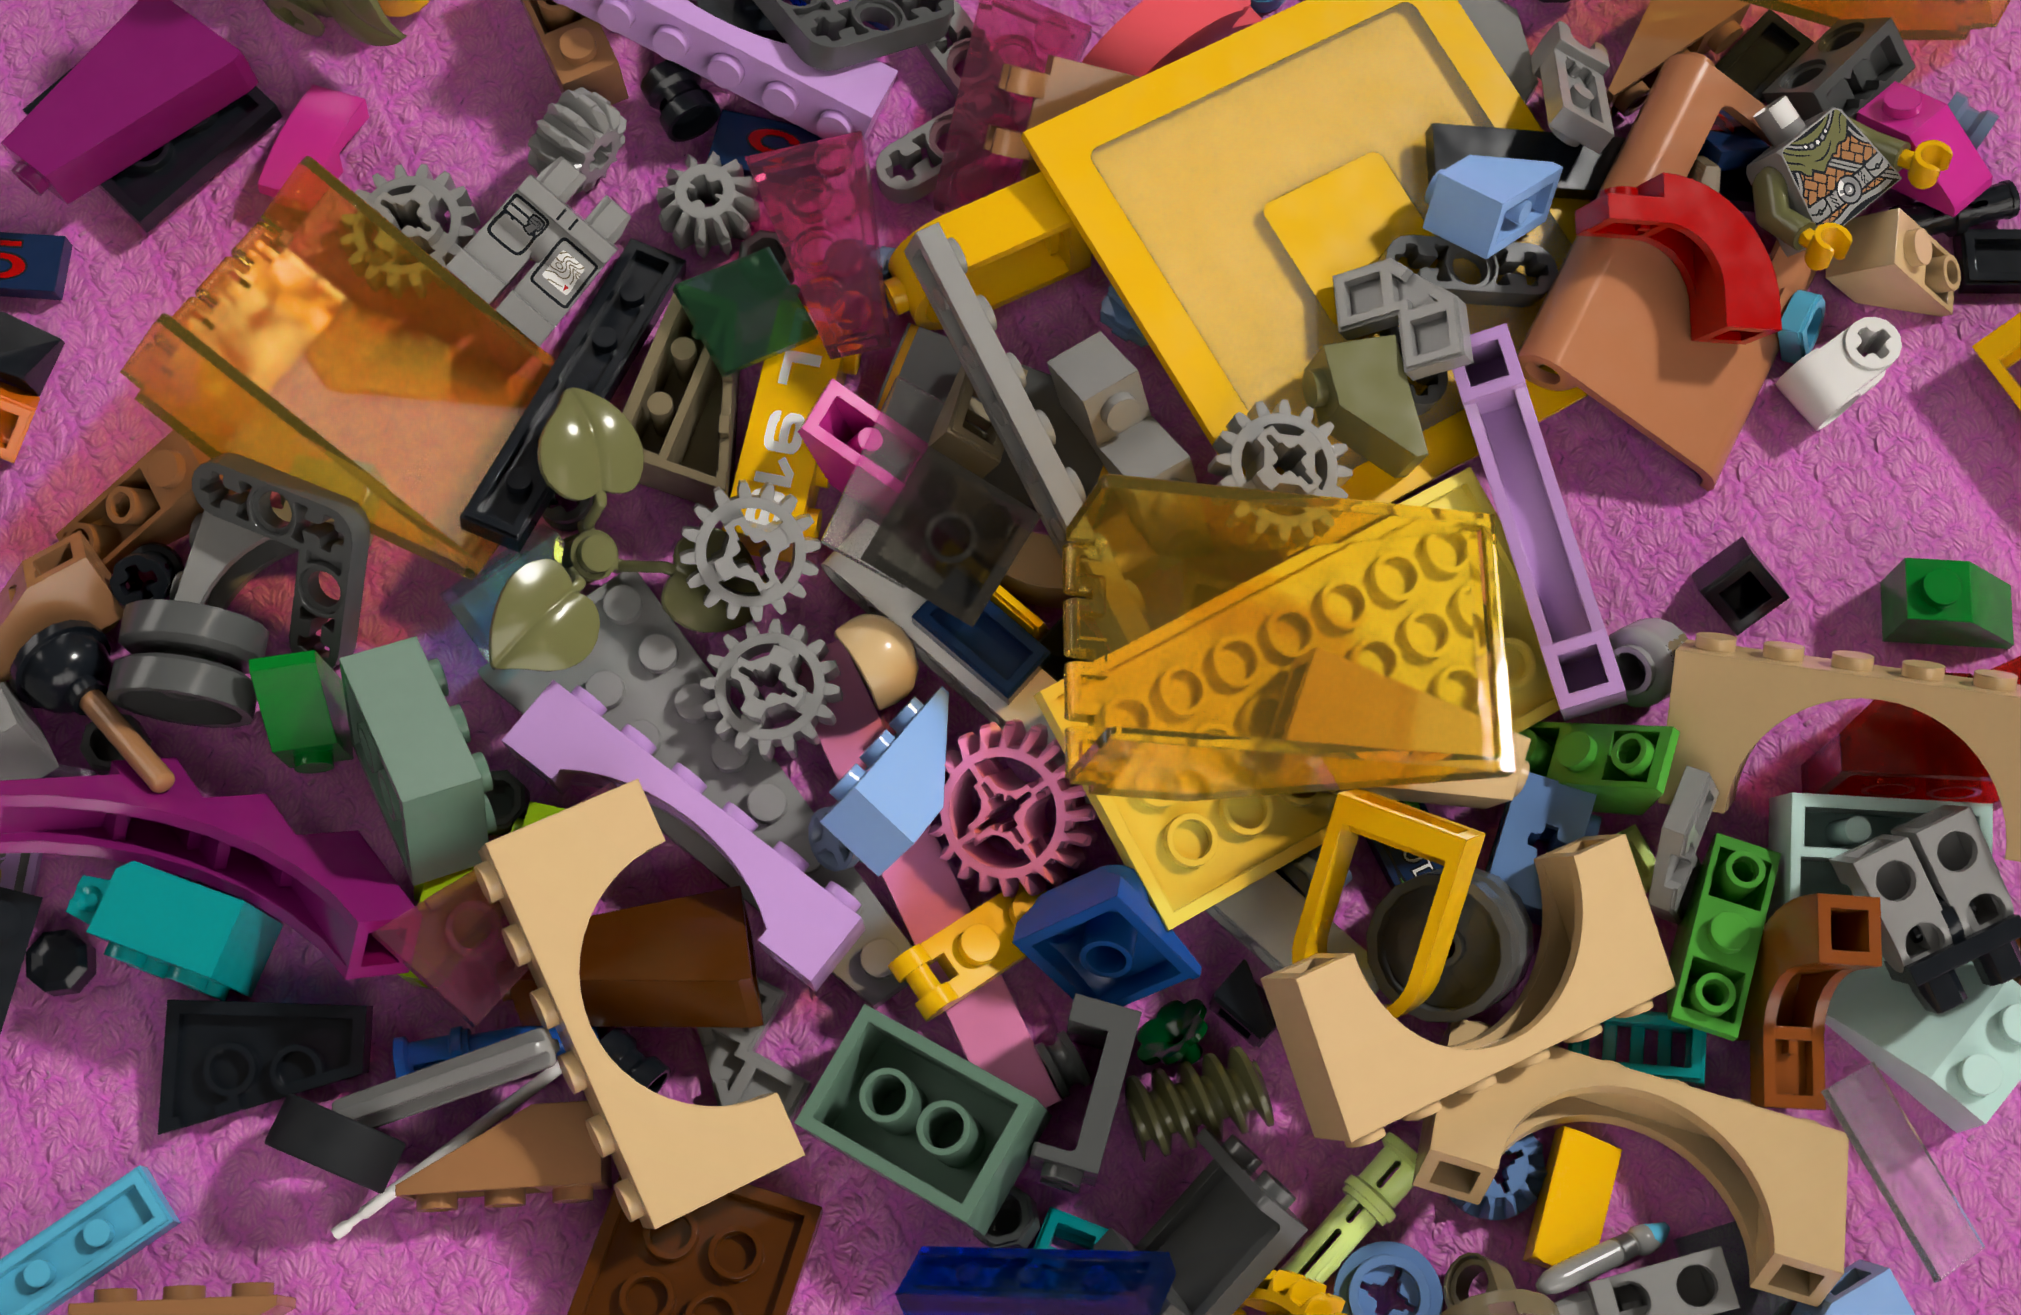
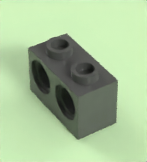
[1762,17,1915,121]

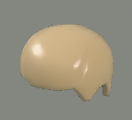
[834,614,919,710]

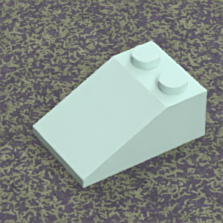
[1825,956,2021,1133]

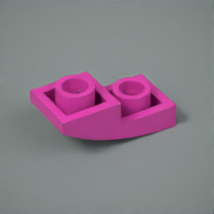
[258,84,369,208]

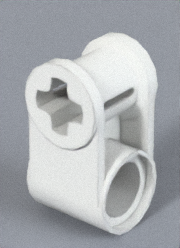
[1775,317,1902,431]

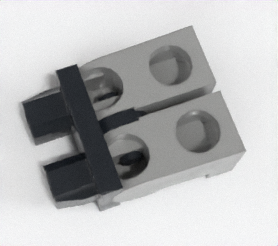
[1829,805,2021,1014]

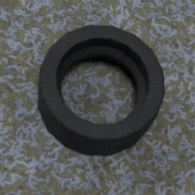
[265,1093,406,1194]

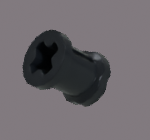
[110,542,185,606]

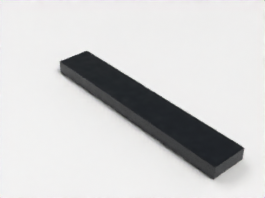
[1425,123,1755,212]
[460,238,686,553]

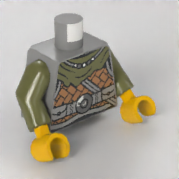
[1746,95,1953,271]

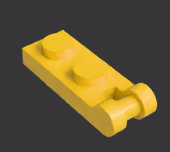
[888,881,1047,1022]

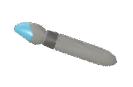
[1535,1222,1670,1295]

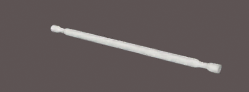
[331,1060,562,1240]

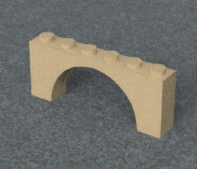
[1658,632,2021,862]
[474,779,805,1229]
[1260,833,1677,1148]
[1412,1019,1849,1308]

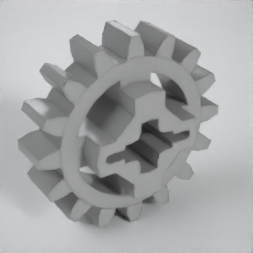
[344,164,480,295]
[1208,399,1353,543]
[679,480,821,622]
[700,618,843,762]

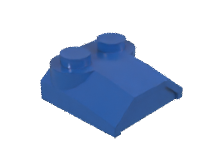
[1012,865,1202,1006]

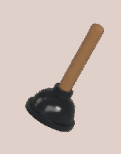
[9,619,175,793]

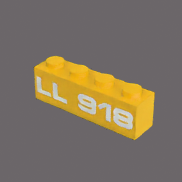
[722,301,863,563]

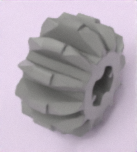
[528,87,627,195]
[656,151,761,259]

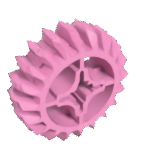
[928,719,1098,898]

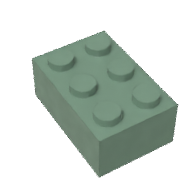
[339,636,497,886]
[794,1004,1052,1236]

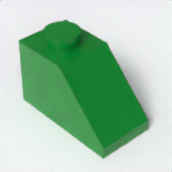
[1880,558,2014,649]
[249,650,354,774]

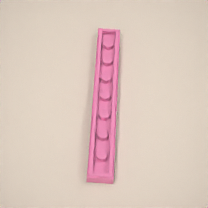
[798,640,1061,1110]

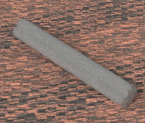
[332,1027,560,1129]

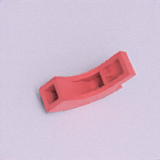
[1082,0,1263,77]

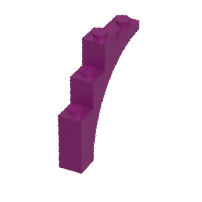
[0,757,422,980]

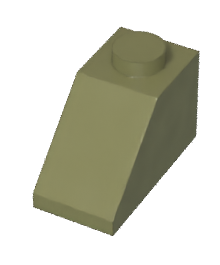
[1302,334,1429,478]

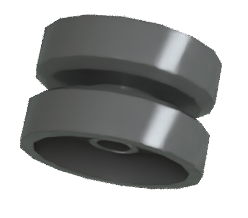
[106,599,269,728]
[1366,867,1534,1022]

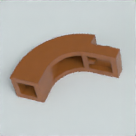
[1736,893,1882,1110]

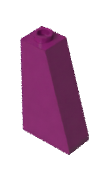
[1,0,259,204]

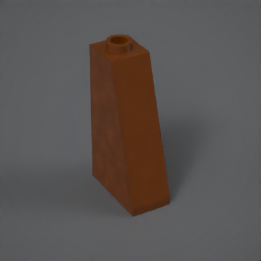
[495,885,764,1028]

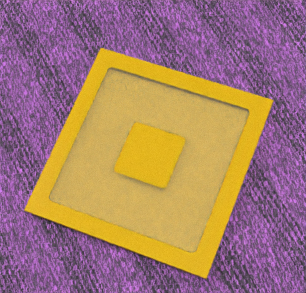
[1021,0,1590,562]

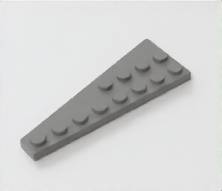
[477,572,912,1009]

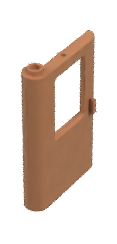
[1517,52,1817,492]

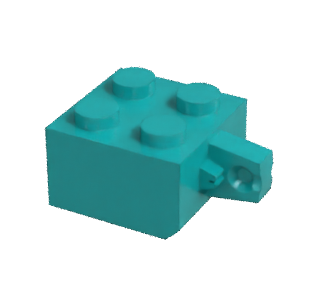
[66,860,283,1001]

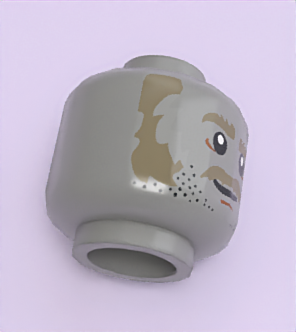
[1609,618,1688,707]

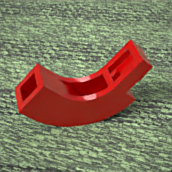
[1575,172,1782,345]

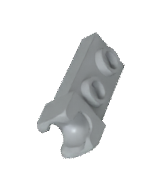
[1531,21,1614,154]

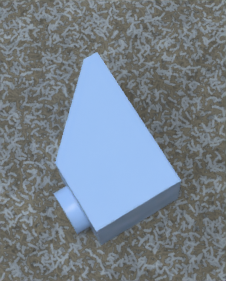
[1422,155,1563,259]

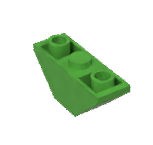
[1518,722,1680,815]
[1666,833,1781,1041]

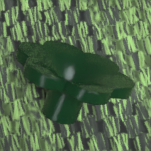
[1137,999,1208,1065]

